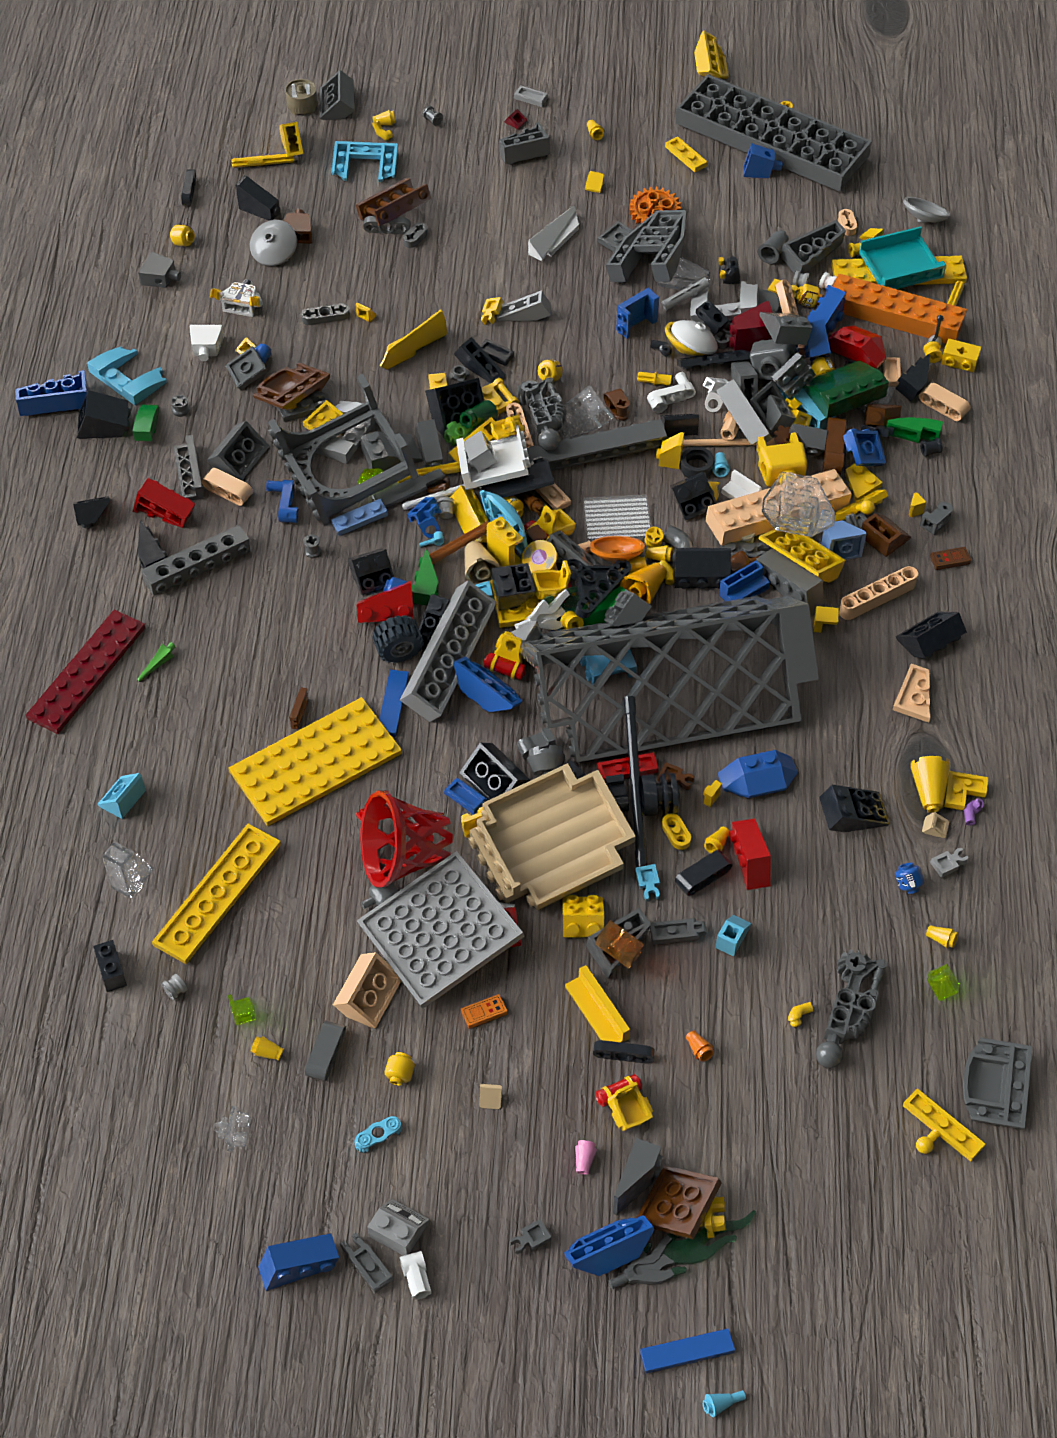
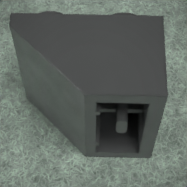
[604,590,652,626]

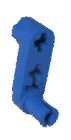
[266,480,299,523]

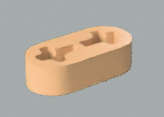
[838,209,857,236]

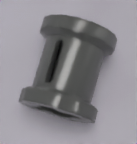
[422,106,443,126]
[303,534,321,558]

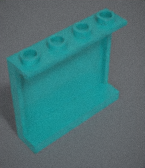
[859,226,946,289]

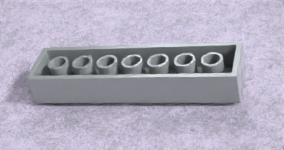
[400,580,497,722]

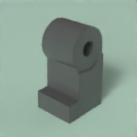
[920,502,953,535]
[517,727,556,759]

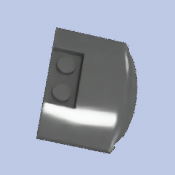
[963,1038,1032,1129]

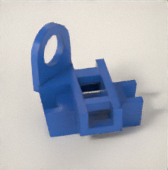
[407,497,442,538]

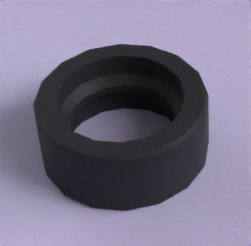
[680,447,714,478]

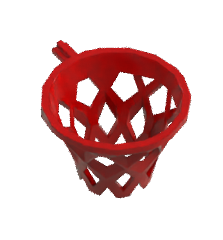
[356,790,453,887]

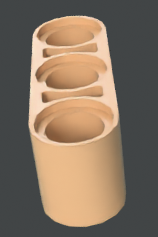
[919,383,971,421]
[201,468,253,506]

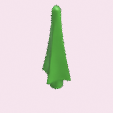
[137,642,176,682]

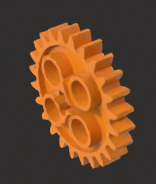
[629,186,682,224]

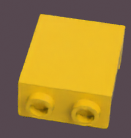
[487,516,523,567]

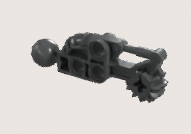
[517,377,566,451]
[816,949,887,1068]

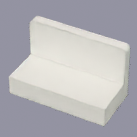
[721,470,762,499]

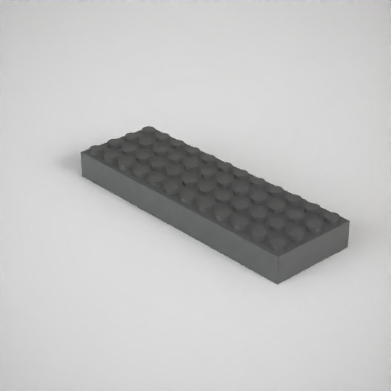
[675,74,872,191]

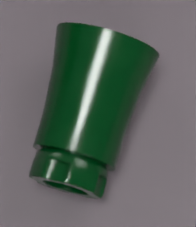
[460,400,498,429]

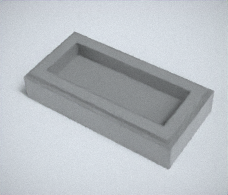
[514,85,548,107]

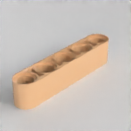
[839,566,918,620]

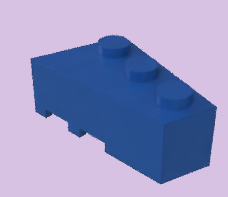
[807,285,846,335]
[258,1233,339,1291]

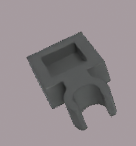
[510,1219,551,1254]

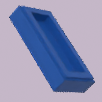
[444,778,487,815]

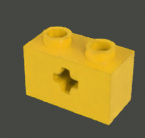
[941,338,981,373]

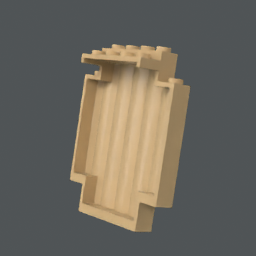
[468,763,635,910]

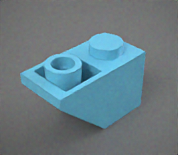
[715,915,752,957]

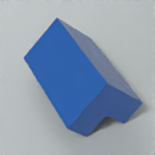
[719,560,770,601]

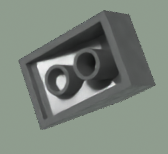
[759,312,812,345]
[361,431,423,474]
[613,1138,664,1215]

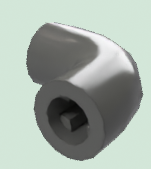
[663,525,694,563]

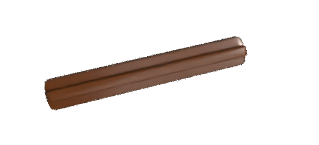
[429,521,490,564]

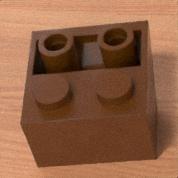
[861,513,911,557]

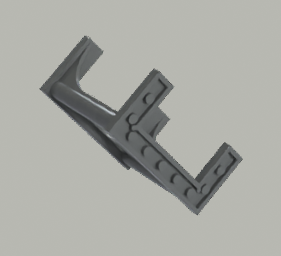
[268,374,419,526]

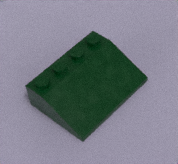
[803,361,889,419]

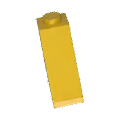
[279,122,303,156]

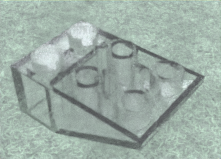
[558,385,614,439]

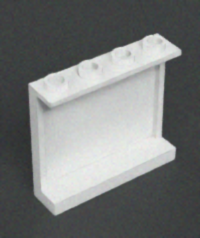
[456,425,531,490]

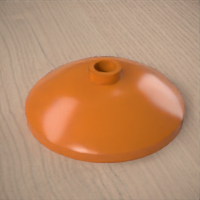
[590,536,645,564]

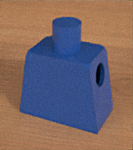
[744,143,782,178]

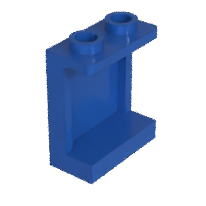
[616,288,659,339]

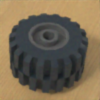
[372,615,424,663]

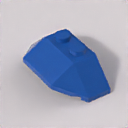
[454,657,522,712]
[718,750,798,798]
[564,1215,654,1276]

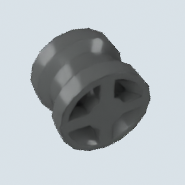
[171,395,189,417]

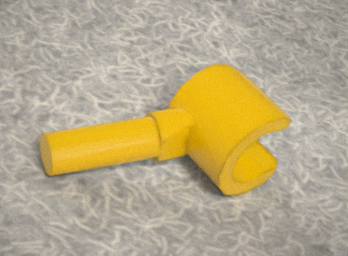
[785,398,802,410]

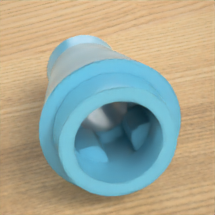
[712,452,730,477]

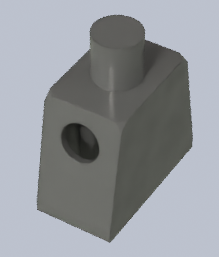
[138,252,181,288]

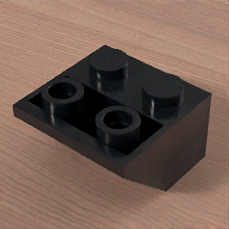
[670,472,717,521]
[348,548,394,595]
[492,563,536,611]

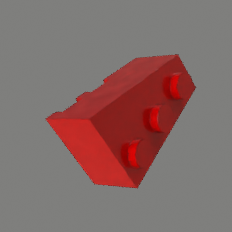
[132,478,196,528]
[729,818,771,890]

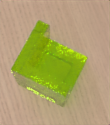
[927,964,959,1001]
[227,994,256,1025]

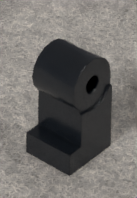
[696,301,729,336]
[605,774,629,812]

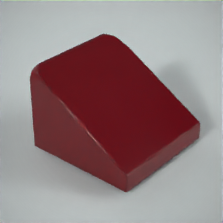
[504,109,528,129]

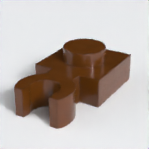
[657,762,695,790]

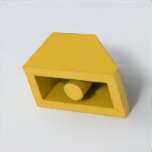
[656,432,684,469]

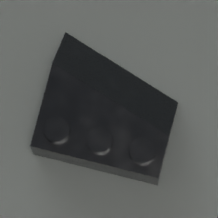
[425,378,484,438]

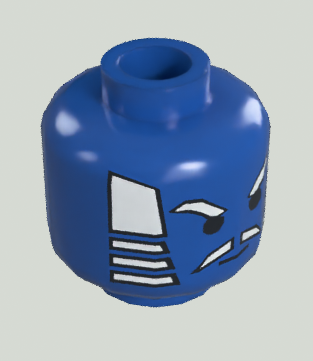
[895,862,924,894]

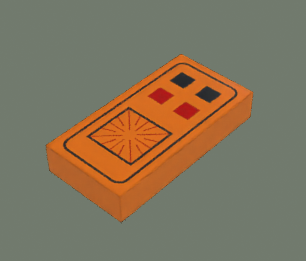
[461,994,507,1029]

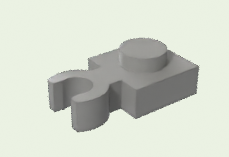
[930,848,969,878]

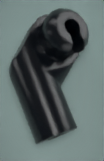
[650,340,672,356]

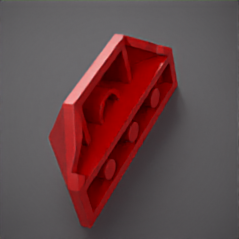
[828,325,886,369]

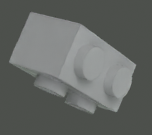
[464,431,497,473]

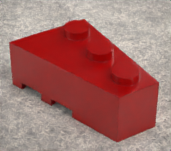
[357,581,414,623]

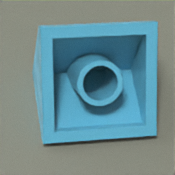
[97,773,146,819]

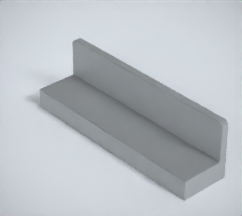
[716,379,772,445]

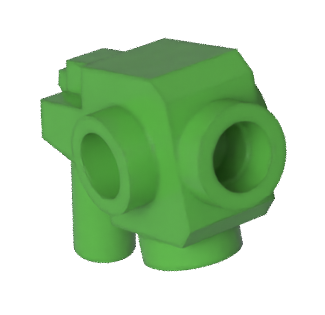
[444,415,473,446]

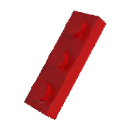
[597,752,659,782]

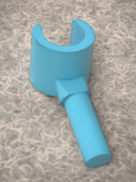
[419,531,444,547]

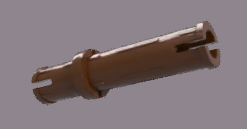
[517,491,547,516]

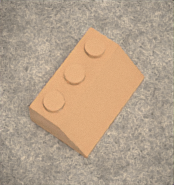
[333,952,401,1028]

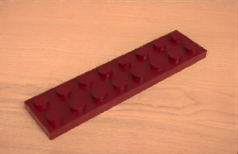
[26,609,146,734]

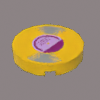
[522,540,558,574]

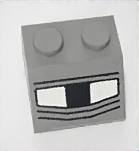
[367,1199,430,1256]

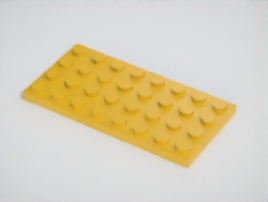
[228,697,402,826]

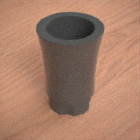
[758,230,789,264]

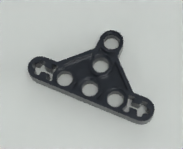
[565,559,631,618]

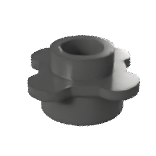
[449,365,469,382]

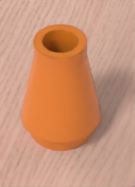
[686,1030,714,1062]

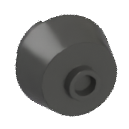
[527,745,566,776]

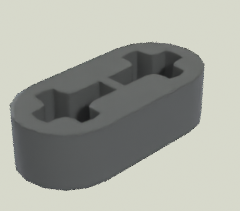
[403,223,427,248]

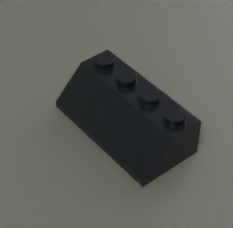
[481,457,554,498]

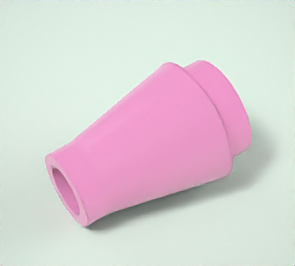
[575,1140,597,1175]

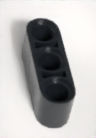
[675,849,733,896]

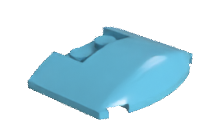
[480,490,528,555]

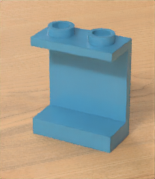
[580,649,637,685]

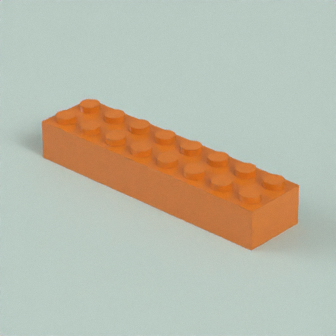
[833,274,967,343]

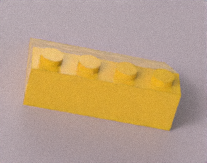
[759,523,846,583]

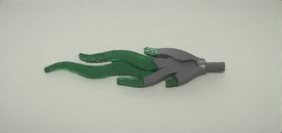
[608,1210,756,1289]

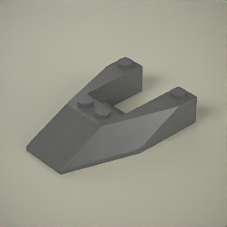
[606,210,687,283]

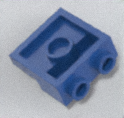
[843,429,886,466]

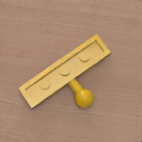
[820,490,888,526]
[903,1088,985,1162]

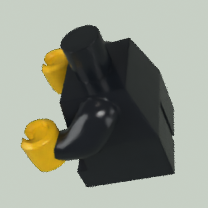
[718,256,740,284]

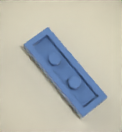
[331,499,388,536]

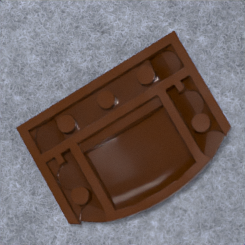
[253,363,331,410]

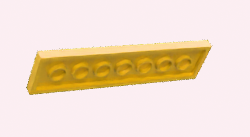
[831,255,967,285]
[152,824,281,964]

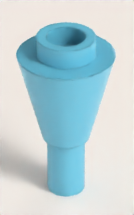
[703,1390,746,1417]

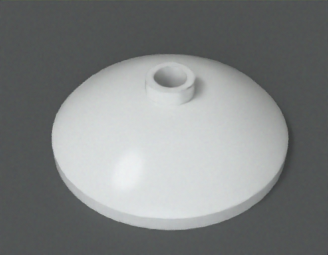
[671,320,718,355]

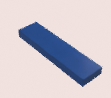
[379,669,409,737]
[640,1328,735,1374]

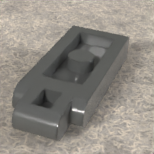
[650,918,707,945]

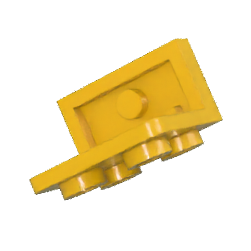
[563,895,604,937]

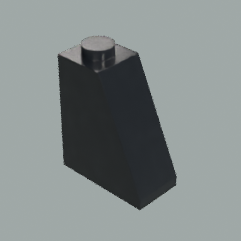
[236,175,280,221]

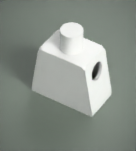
[190,325,224,361]

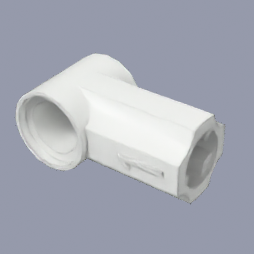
[399,1251,431,1300]

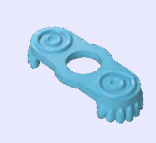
[354,1116,402,1153]

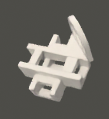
[703,377,729,412]

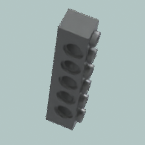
[141,525,251,596]

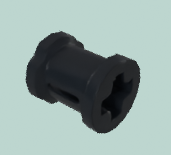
[920,438,943,456]

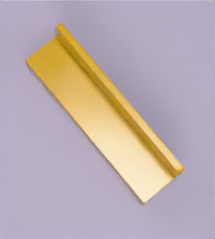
[450,485,489,544]
[565,965,630,1043]

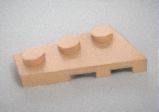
[893,664,930,722]

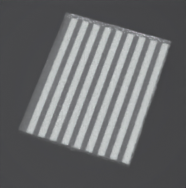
[583,494,651,541]

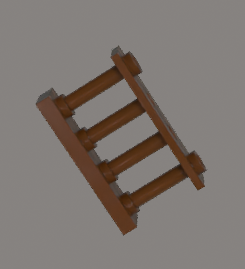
[355,178,432,226]

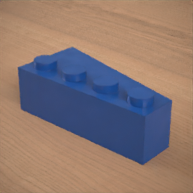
[16,370,88,416]

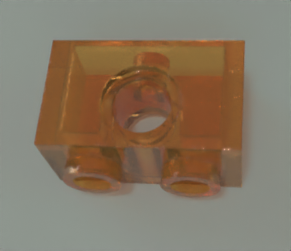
[595,920,644,968]

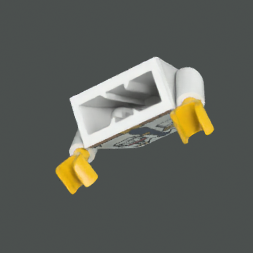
[210,280,263,317]

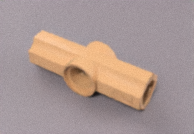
[720,410,740,441]

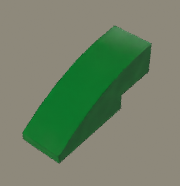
[133,405,159,441]
[887,417,943,443]

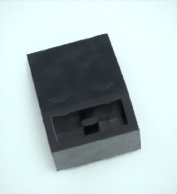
[819,784,890,832]

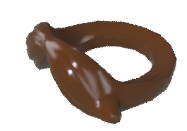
[426,473,450,493]

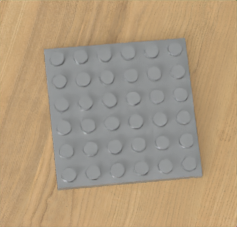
[357,851,525,1009]

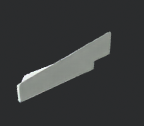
[528,206,579,261]

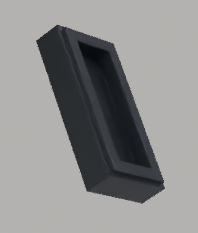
[480,339,514,366]

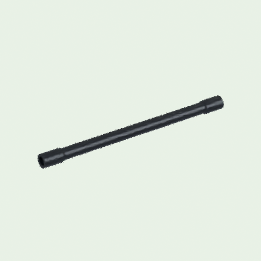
[623,696,648,867]

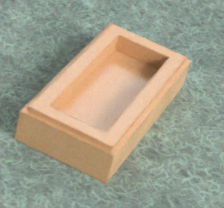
[882,357,901,386]

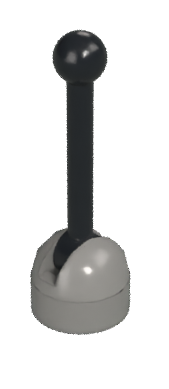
[928,315,944,347]

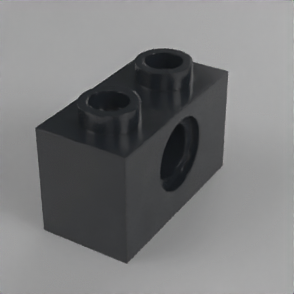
[93,940,127,992]

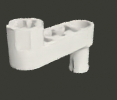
[647,372,696,414]

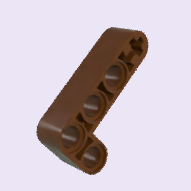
[822,417,846,476]

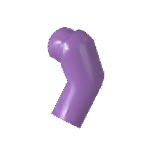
[964,798,984,825]

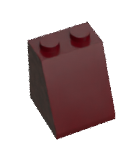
[729,301,773,352]

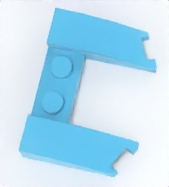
[331,141,398,182]
[87,347,167,406]

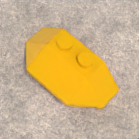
[694,30,729,79]

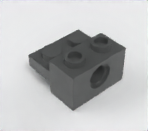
[772,352,816,399]

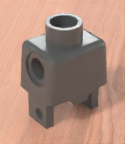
[750,339,799,380]

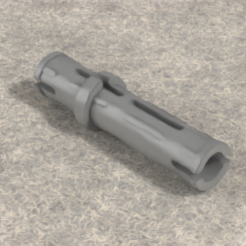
[661,277,710,311]

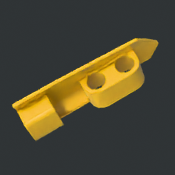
[380,310,447,370]

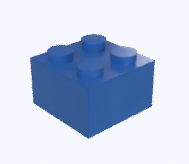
[804,319,831,361]

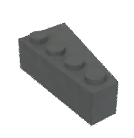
[780,219,846,274]
[756,549,825,617]

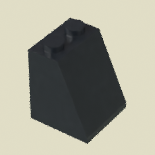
[76,390,131,439]

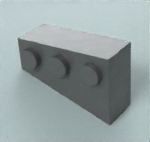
[499,122,550,164]
[586,908,651,979]

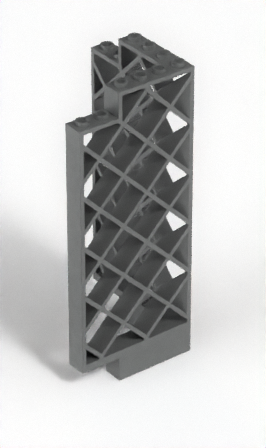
[522,596,819,762]

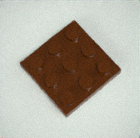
[637,1165,722,1239]

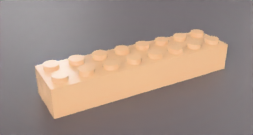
[705,469,852,546]

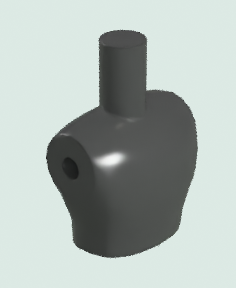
[361,882,398,909]

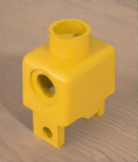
[757,432,807,487]

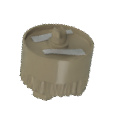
[285,79,318,115]

